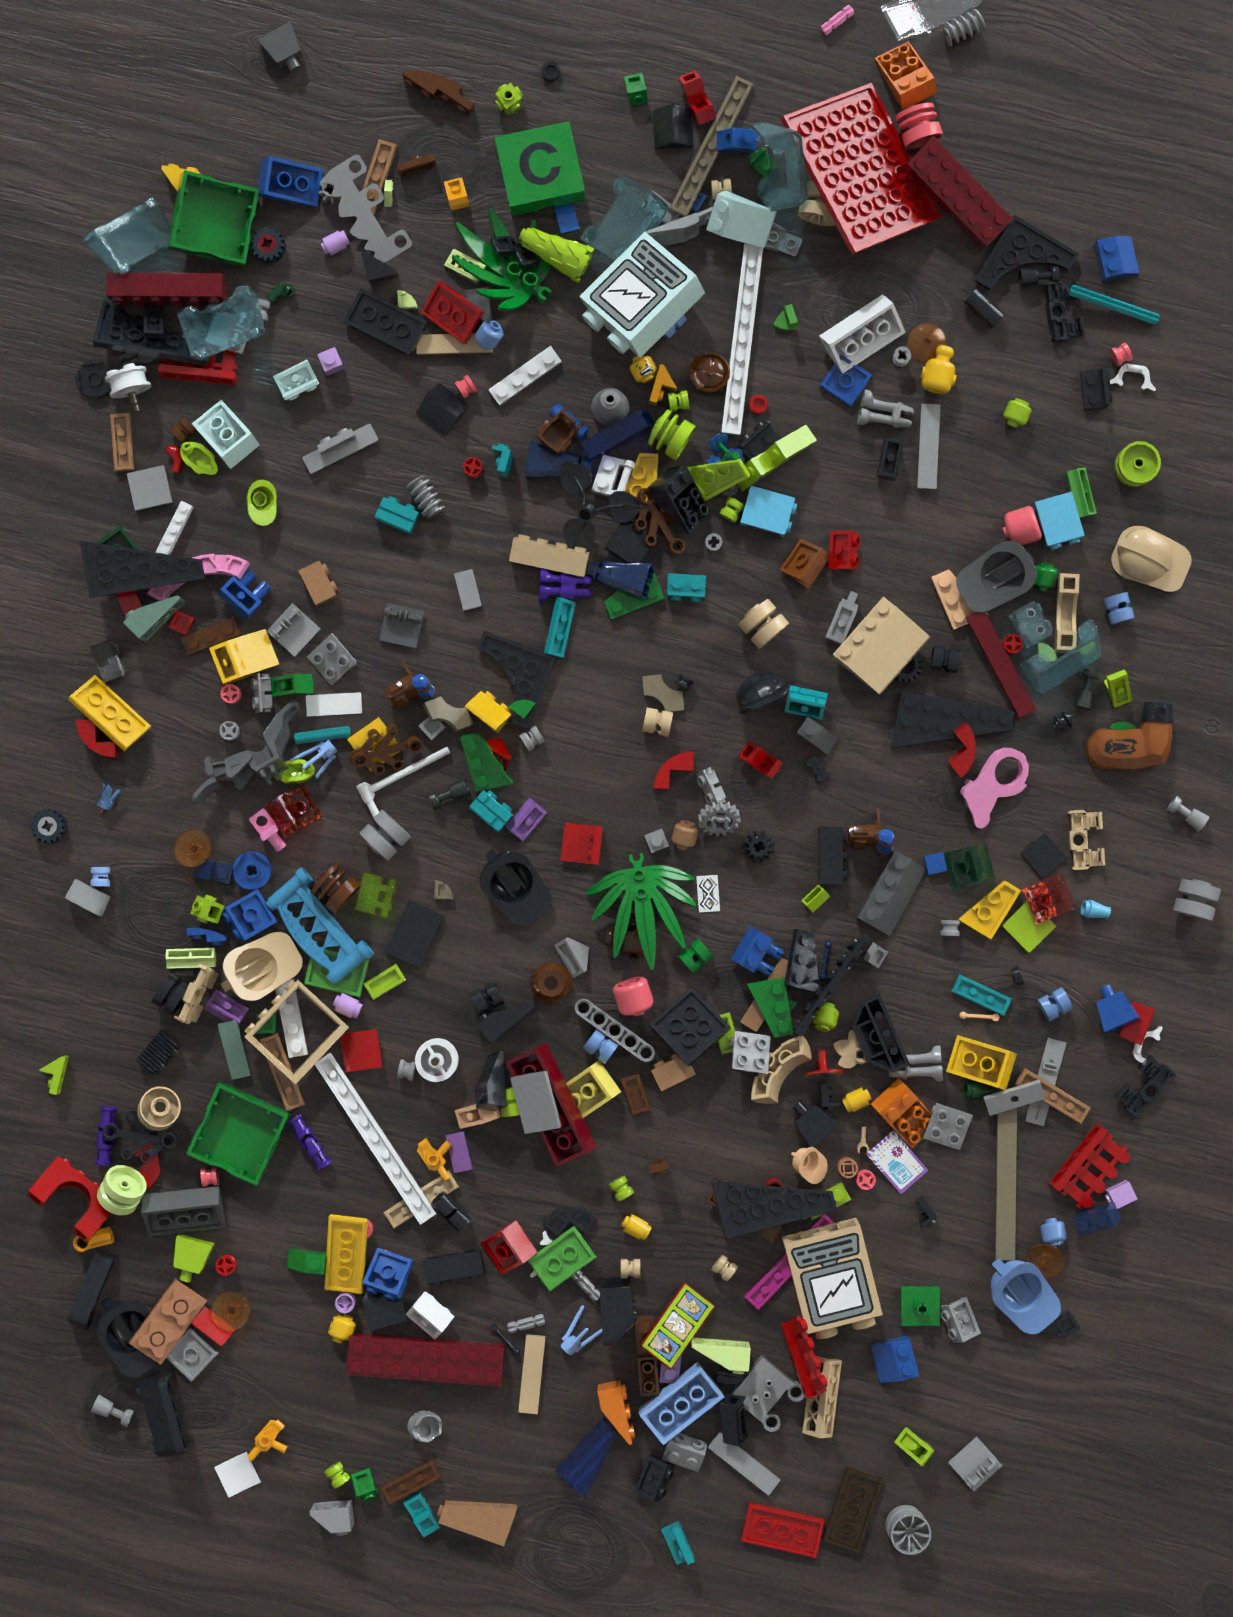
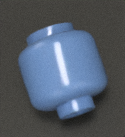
[475,320,504,349]
[1040,1218,1067,1248]

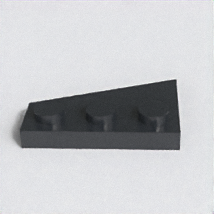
[784,929,819,993]

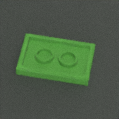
[304,949,369,997]
[527,1226,597,1292]

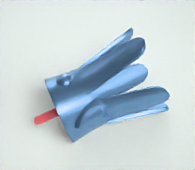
[96,783,121,813]

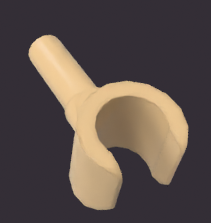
[857,1127,869,1154]

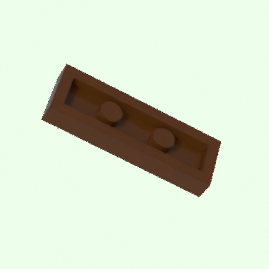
[181,617,242,656]
[380,1459,441,1505]

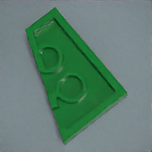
[604,573,665,620]
[460,732,513,792]
[746,977,794,1038]

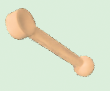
[959,1012,1000,1021]

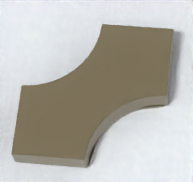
[642,674,684,712]
[423,696,474,732]

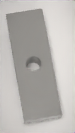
[984,1080,1045,1116]

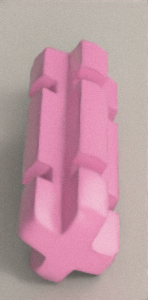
[821,5,854,35]

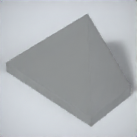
[554,937,589,978]

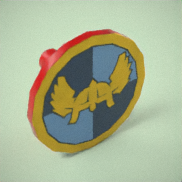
[805,1051,843,1078]

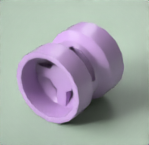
[335,1292,356,1313]

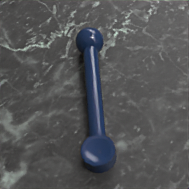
[820,941,832,981]

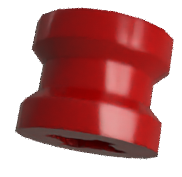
[463,457,483,478]
[1002,634,1023,655]
[216,1254,237,1276]

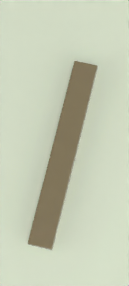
[669,76,753,217]
[995,1108,1017,1260]

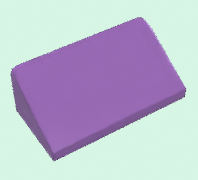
[506,798,547,842]
[205,989,249,1025]
[445,1131,473,1173]

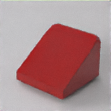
[117,591,142,616]

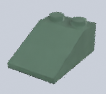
[123,595,186,642]

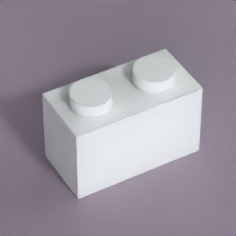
[406,1292,454,1339]

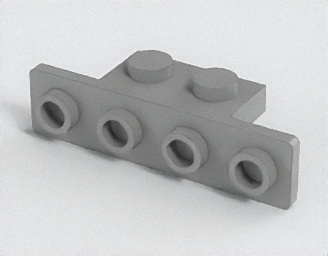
[303,424,378,474]

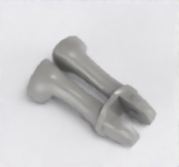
[857,389,914,428]
[889,1045,943,1082]

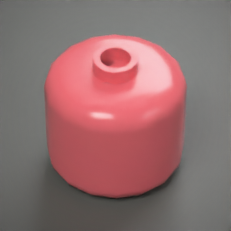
[1003,506,1042,546]
[613,977,654,1016]

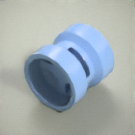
[90,867,110,886]

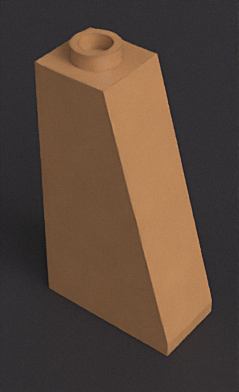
[437,1500,518,1546]

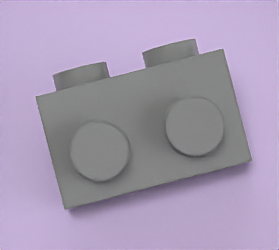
[662,1433,707,1472]

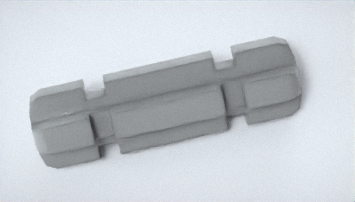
[571,1270,600,1302]
[507,1314,545,1334]

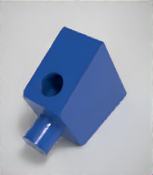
[716,128,758,154]
[1096,984,1141,1034]

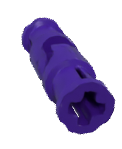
[95,1106,117,1166]
[287,1113,332,1171]

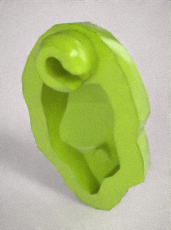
[180,442,218,476]
[273,759,315,784]

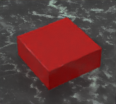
[169,610,195,635]

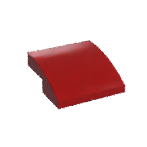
[340,1029,383,1072]

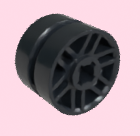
[152,973,189,1015]

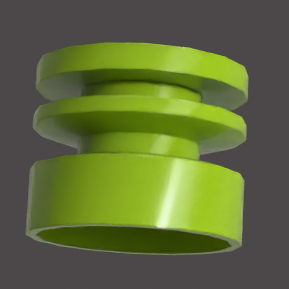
[648,409,696,461]

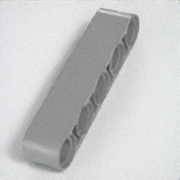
[575,999,655,1062]

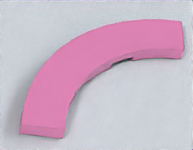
[147,554,250,601]

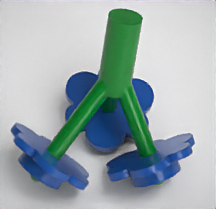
[707,433,745,464]

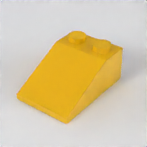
[465,691,512,733]
[946,1035,1017,1090]

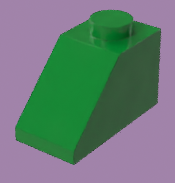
[271,674,314,697]
[287,1248,327,1275]

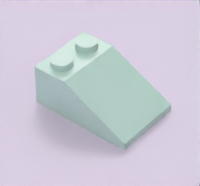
[706,191,777,248]
[192,400,260,469]

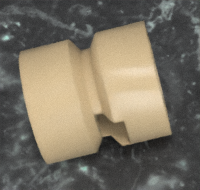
[642,707,673,737]

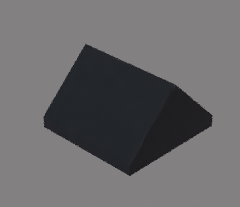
[653,104,693,149]
[361,251,398,284]
[416,383,470,436]

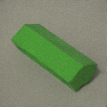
[1066,467,1097,518]

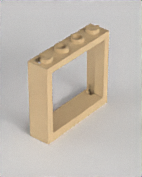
[244,979,349,1084]

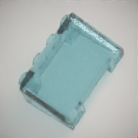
[177,286,266,359]

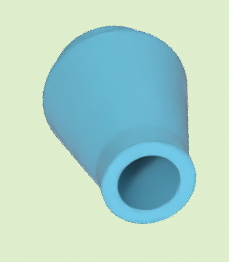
[1081,899,1111,919]

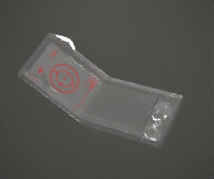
[880,0,982,41]

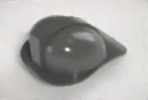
[956,541,1037,612]

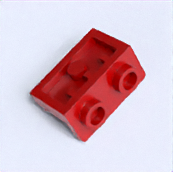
[828,530,860,571]

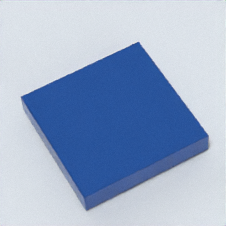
[819,355,873,408]

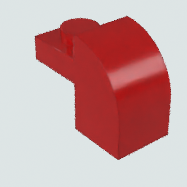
[738,741,783,779]

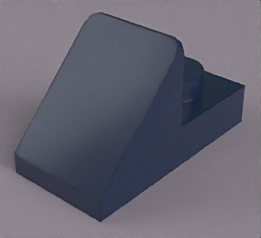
[192,857,233,884]

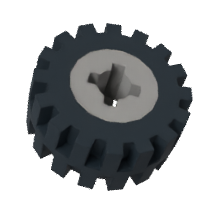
[30,809,67,844]

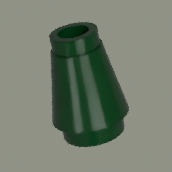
[963,1081,993,1100]

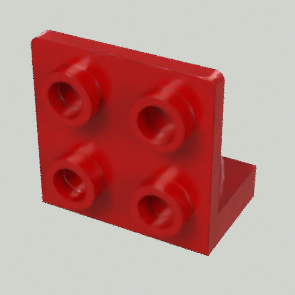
[561,823,603,865]

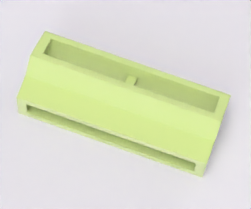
[166,948,216,969]

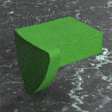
[774,304,798,331]

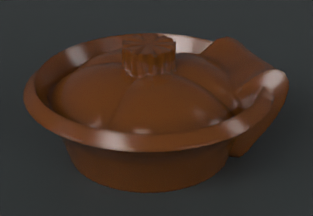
[688,352,730,392]
[531,963,572,1003]

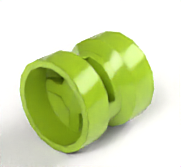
[668,390,690,412]
[719,497,745,523]
[608,1175,634,1202]
[324,1461,350,1489]

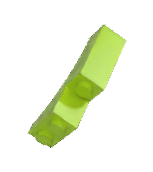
[737,425,817,491]

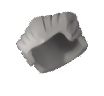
[407,1410,442,1443]

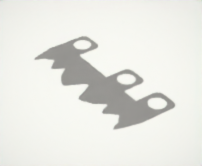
[320,155,412,263]

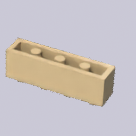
[509,534,590,577]

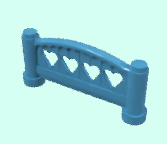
[266,867,374,984]

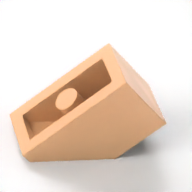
[454,1104,501,1129]

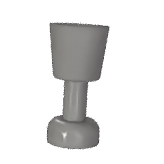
[1167,796,1209,832]
[91,1395,134,1427]

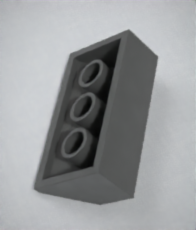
[856,851,927,936]
[141,1186,225,1237]

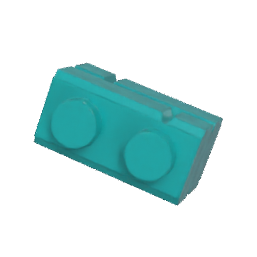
[374,496,420,535]
[784,685,828,720]
[469,790,513,833]

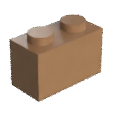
[299,561,339,607]
[651,1054,696,1091]

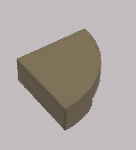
[434,880,454,900]

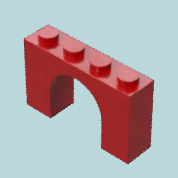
[27,1156,112,1244]

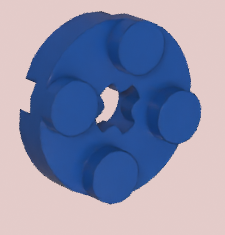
[233,852,272,889]

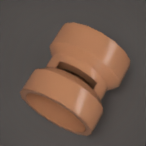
[837,1157,858,1178]

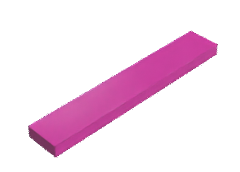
[744,1214,834,1311]

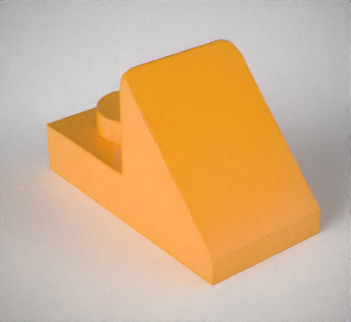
[444,177,469,210]
[649,364,677,406]

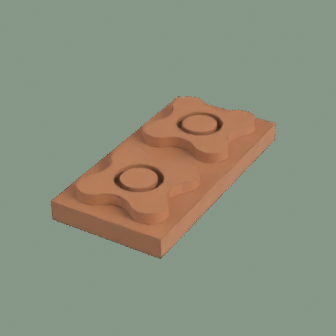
[129,1278,207,1365]

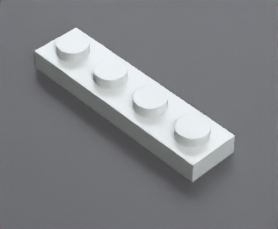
[489,346,562,406]
[276,979,309,1058]

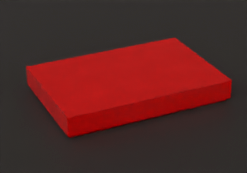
[420,280,485,344]

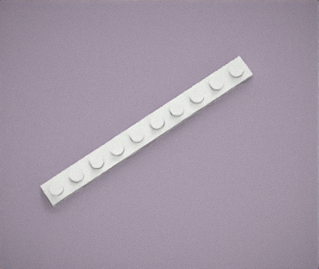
[721,244,763,436]
[315,1053,437,1225]

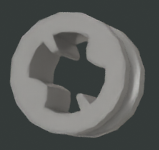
[705,533,722,551]

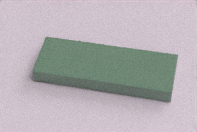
[218,1020,251,1080]

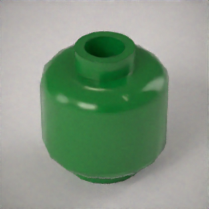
[1034,562,1058,591]

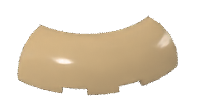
[751,1036,812,1104]

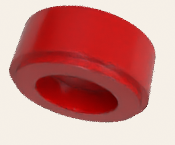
[749,395,768,415]

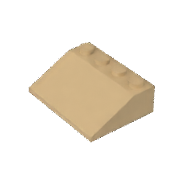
[833,597,930,695]

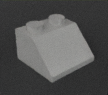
[310,1500,354,1536]

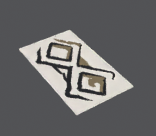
[696,875,720,913]

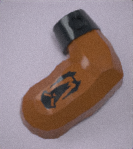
[1086,702,1173,771]

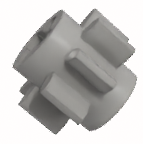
[319,183,341,204]

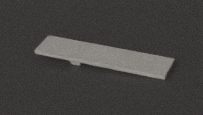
[917,404,940,489]
[1025,1038,1067,1126]

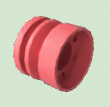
[895,103,943,149]

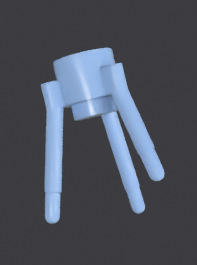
[290,740,338,779]
[560,1305,603,1356]

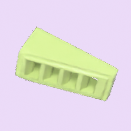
[444,249,486,284]

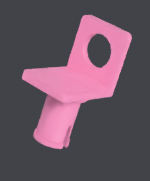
[249,808,286,852]

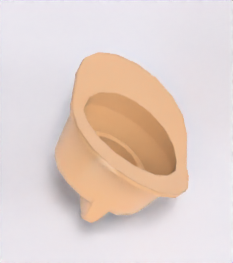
[791,1147,828,1184]

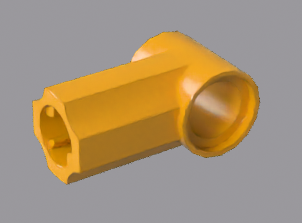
[73,1226,114,1252]

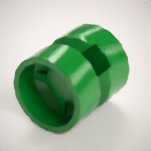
[678,938,714,974]

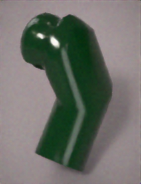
[267,284,295,303]

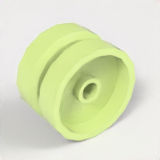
[97,1165,147,1215]

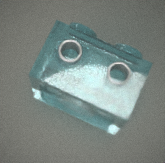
[1009,601,1053,649]

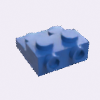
[222,889,277,943]
[362,1248,414,1301]

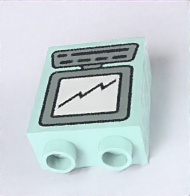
[580,232,705,358]

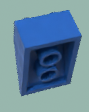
[258,156,323,207]

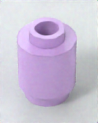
[321,230,350,256]
[333,993,363,1018]

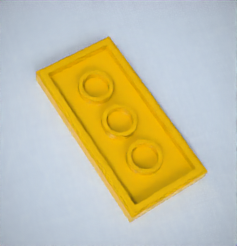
[68,675,151,751]
[324,1214,368,1294]

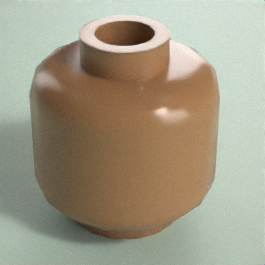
[671,820,698,850]

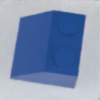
[1093,236,1139,282]
[870,1335,919,1383]

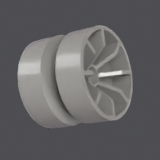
[360,809,411,861]
[1173,879,1221,921]
[885,1505,931,1555]

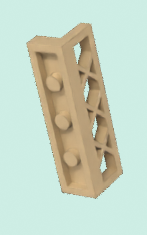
[802,1356,842,1438]

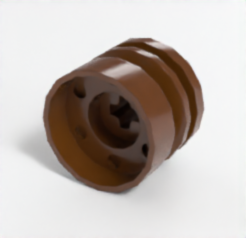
[310,863,361,914]

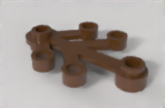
[634,488,685,555]
[349,724,423,775]

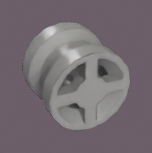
[219,721,240,741]
[940,920,960,936]
[397,1059,416,1081]

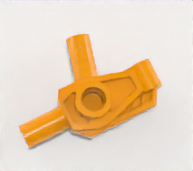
[417,1138,452,1182]
[247,1419,288,1461]

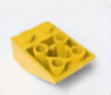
[209,629,280,685]

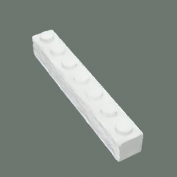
[155,501,194,555]

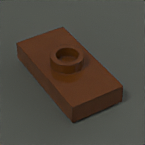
[397,154,436,176]
[621,1073,651,1116]
[649,1158,669,1175]

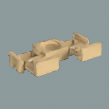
[1067,810,1105,870]
[174,964,219,1024]

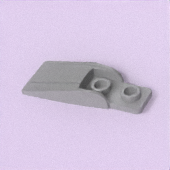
[646,207,713,247]
[765,222,802,257]

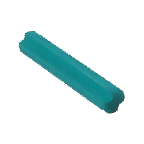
[294,726,351,744]

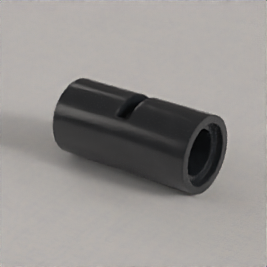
[964,288,1005,328]
[431,1191,471,1232]

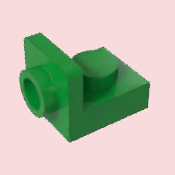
[624,73,648,106]
[749,147,779,181]
[351,1468,379,1502]

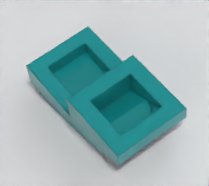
[403,1491,440,1538]

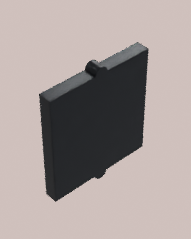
[1021,833,1067,879]

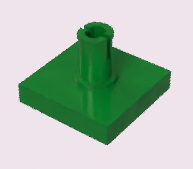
[900,1286,940,1326]

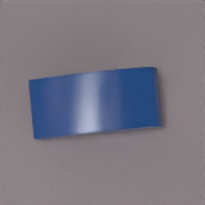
[553,203,580,235]
[187,928,229,945]

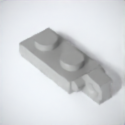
[825,591,858,644]

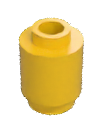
[842,1087,872,1113]
[621,1214,651,1240]

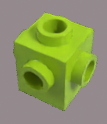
[495,83,523,115]
[191,895,224,924]

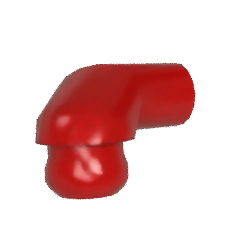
[166,445,183,473]

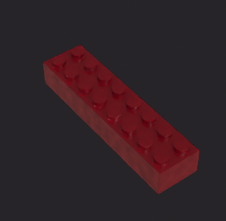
[346,1333,505,1387]

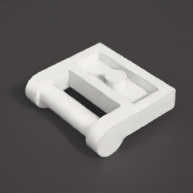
[592,455,636,496]

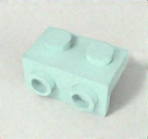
[273,360,319,400]

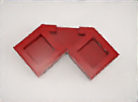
[134,1141,161,1189]

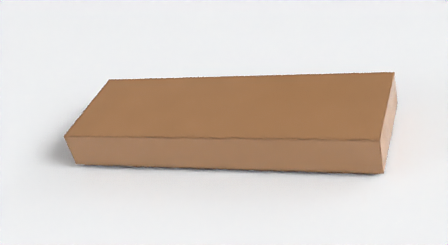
[110,413,135,472]

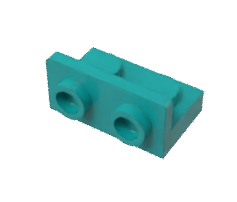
[491,443,514,478]
[667,573,706,602]
[661,1521,695,1565]

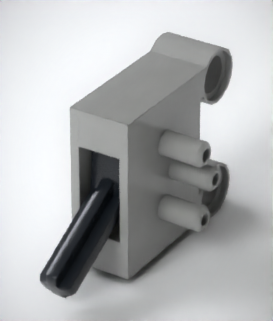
[716,1354,804,1432]

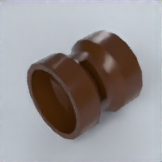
[169,416,196,443]

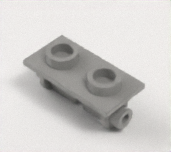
[251,673,273,713]
[696,767,726,806]

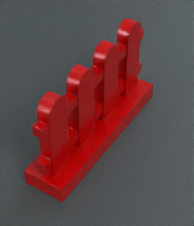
[158,331,238,386]
[1049,1123,1130,1208]
[780,1316,828,1399]

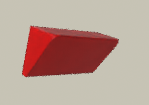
[1119,1001,1155,1045]
[192,1306,235,1347]

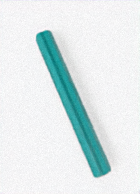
[1069,285,1160,325]

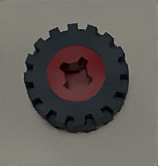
[250,226,286,264]

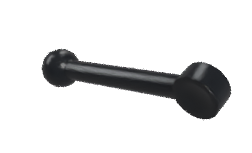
[490,1323,519,1356]

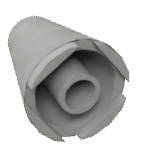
[591,388,629,426]

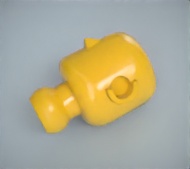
[920,345,957,394]

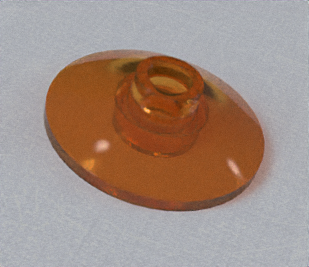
[908,323,946,361]
[174,829,211,867]
[1026,1244,1065,1278]
[211,1292,250,1331]

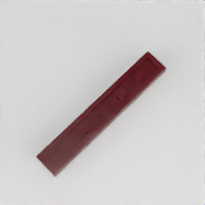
[965,611,1036,718]

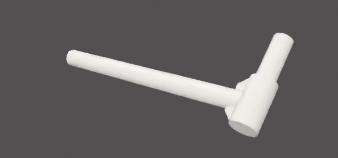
[356,747,450,818]

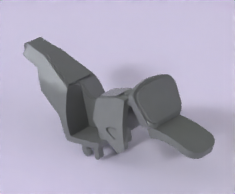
[192,699,299,806]

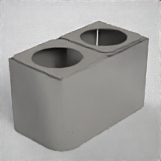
[64,879,111,916]

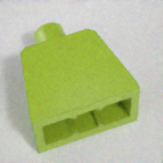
[173,1234,215,1282]

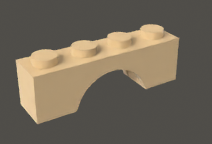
[1054,573,1080,654]

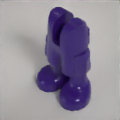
[538,568,592,603]

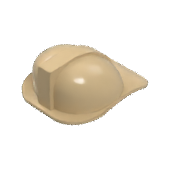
[1111,526,1192,592]
[221,932,302,1001]

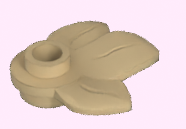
[834,1030,867,1068]

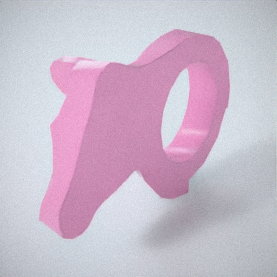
[960,748,1029,828]

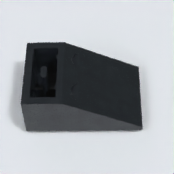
[648,464,711,534]

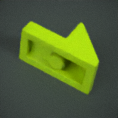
[1104,670,1132,708]
[39,1055,69,1095]
[894,1427,934,1466]

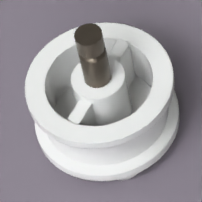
[105,363,151,413]
[415,1038,459,1082]

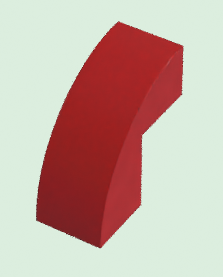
[678,70,716,125]
[76,719,119,758]
[947,722,976,778]
[653,752,694,790]

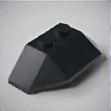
[852,994,910,1073]

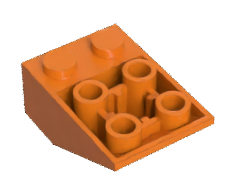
[875,41,937,110]
[871,1078,932,1149]
[597,1380,635,1445]

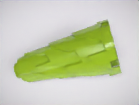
[519,227,595,283]

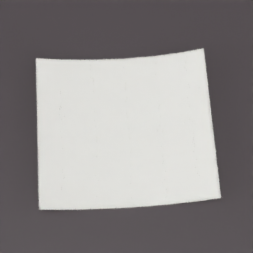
[214,1452,261,1497]

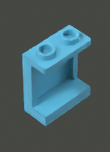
[740,486,797,537]
[1032,492,1085,550]

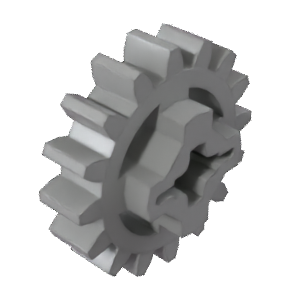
[698,801,740,837]

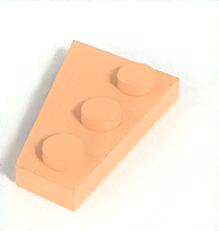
[931,570,989,630]

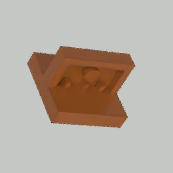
[780,539,829,590]

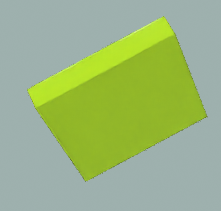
[1001,900,1056,953]

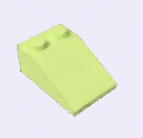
[691,1337,751,1374]

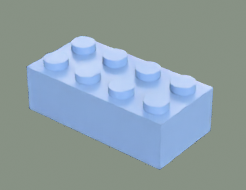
[638,1361,724,1445]

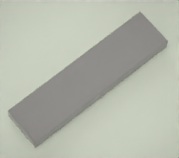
[708,1431,780,1496]

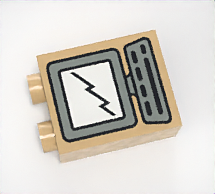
[782,1218,883,1339]

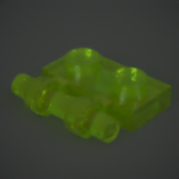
[355,872,396,917]

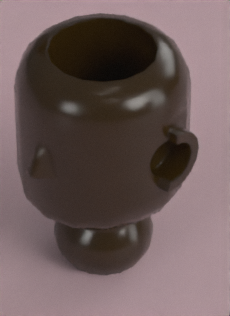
[605,924,645,959]

